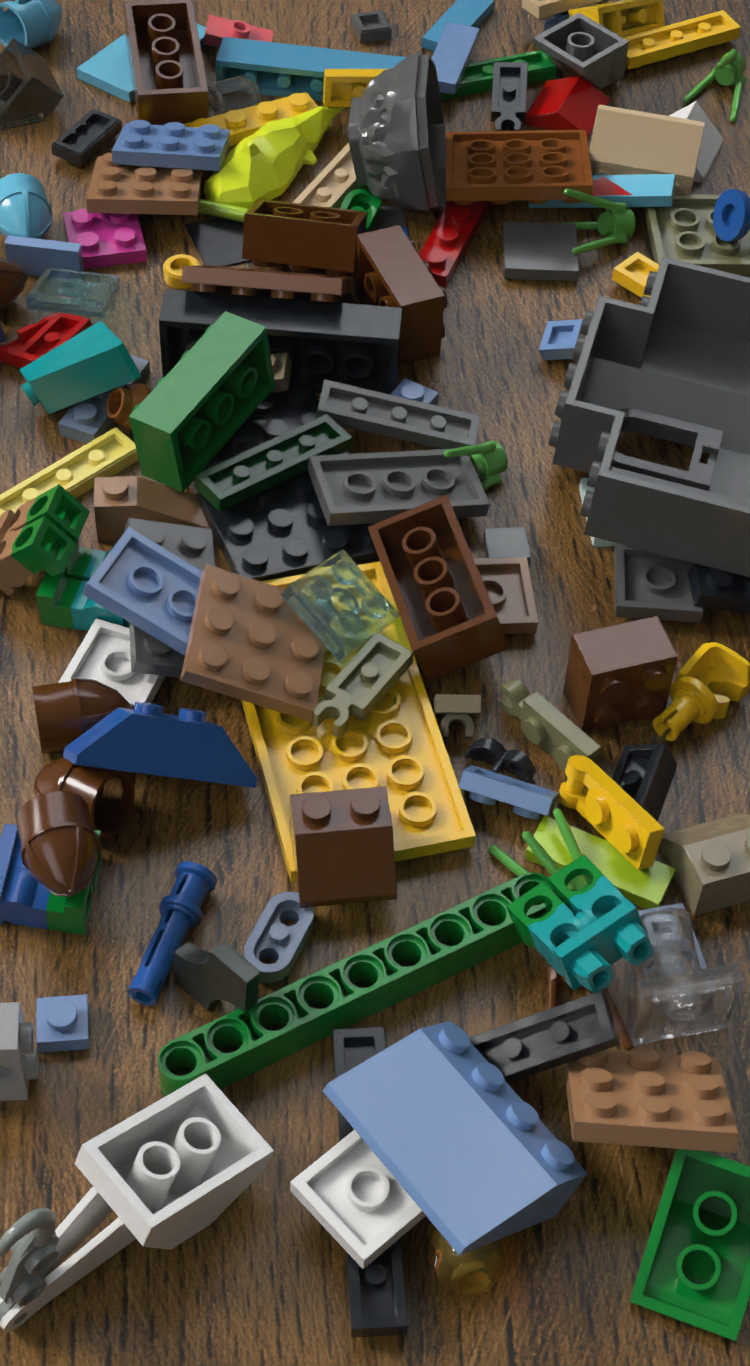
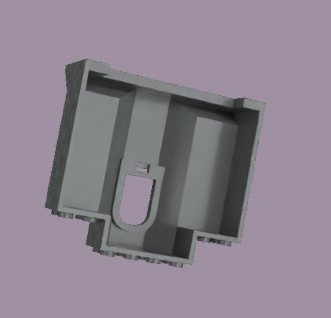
[548,257,750,577]

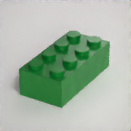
[129,311,275,492]

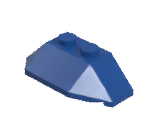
[63,702,257,788]

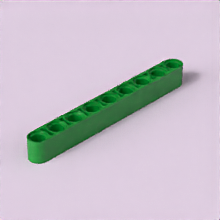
[157,872,553,1096]

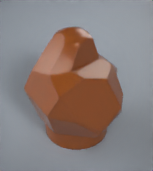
[106,384,152,430]

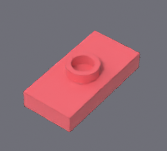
[203,14,273,48]

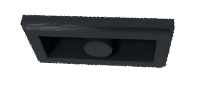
[612,743,677,821]

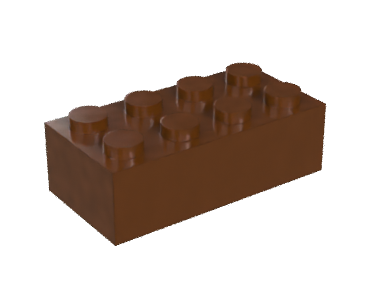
[124,0,208,125]
[368,495,510,682]

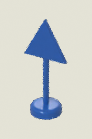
[713,189,750,242]

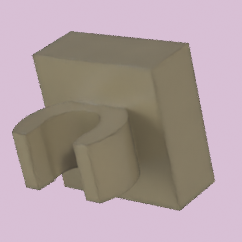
[433,694,481,739]

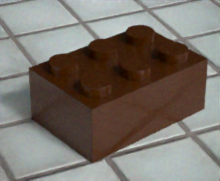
[242,199,368,276]
[355,225,448,365]

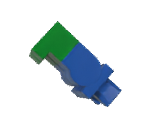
[0,823,102,935]

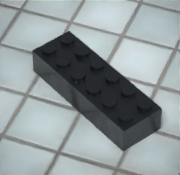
[159,289,402,395]

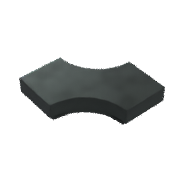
[174,942,260,1013]

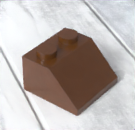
[290,786,397,908]

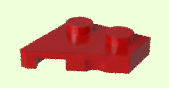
[0,311,92,368]

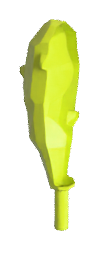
[204,106,346,208]

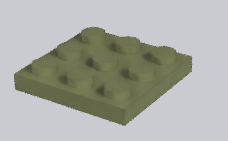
[643,194,750,277]

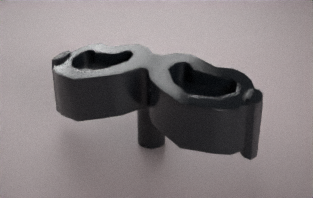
[465,738,536,783]

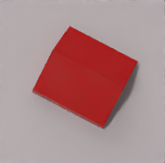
[523,76,610,140]

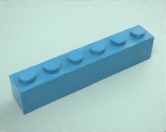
[216,37,406,101]

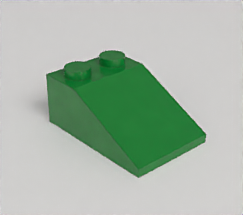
[629,1149,750,1341]

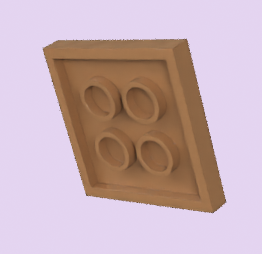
[86,153,204,215]
[180,564,332,721]
[563,1047,739,1153]

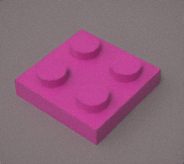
[62,209,147,269]

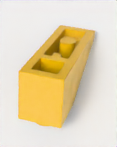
[568,0,665,38]

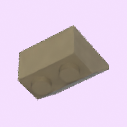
[659,812,750,916]

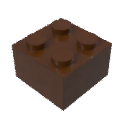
[563,616,678,731]

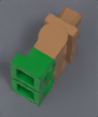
[0,484,90,595]

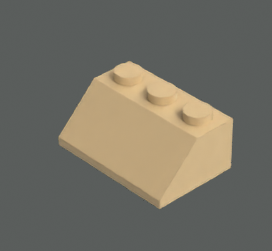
[589,105,705,194]

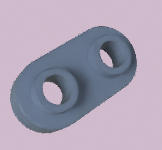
[244,892,314,983]

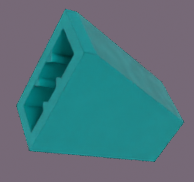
[19,320,141,414]

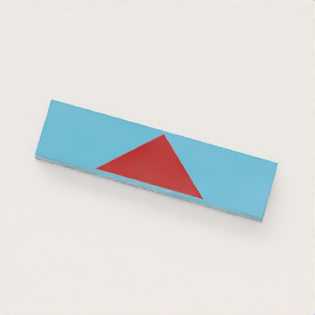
[528,174,676,208]

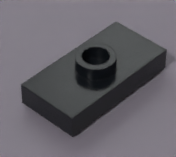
[51,109,122,166]

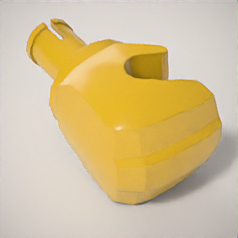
[653,642,750,741]

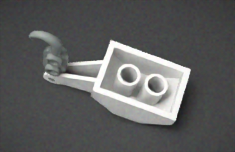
[0,1073,274,1333]

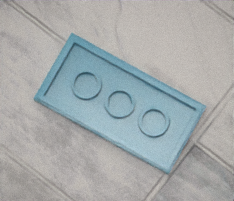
[76,23,207,103]

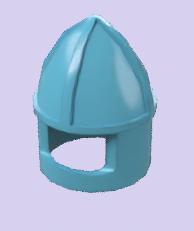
[0,0,63,53]
[0,173,53,239]

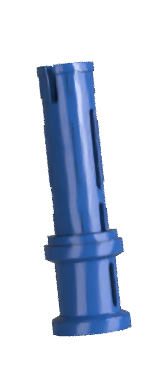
[127,861,218,1006]

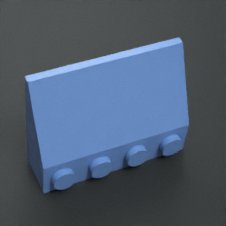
[323,1021,588,1255]

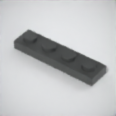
[315,379,480,449]

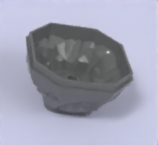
[348,52,446,217]

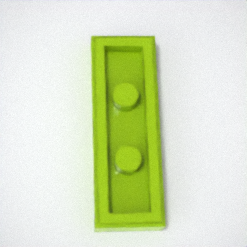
[525,815,676,909]

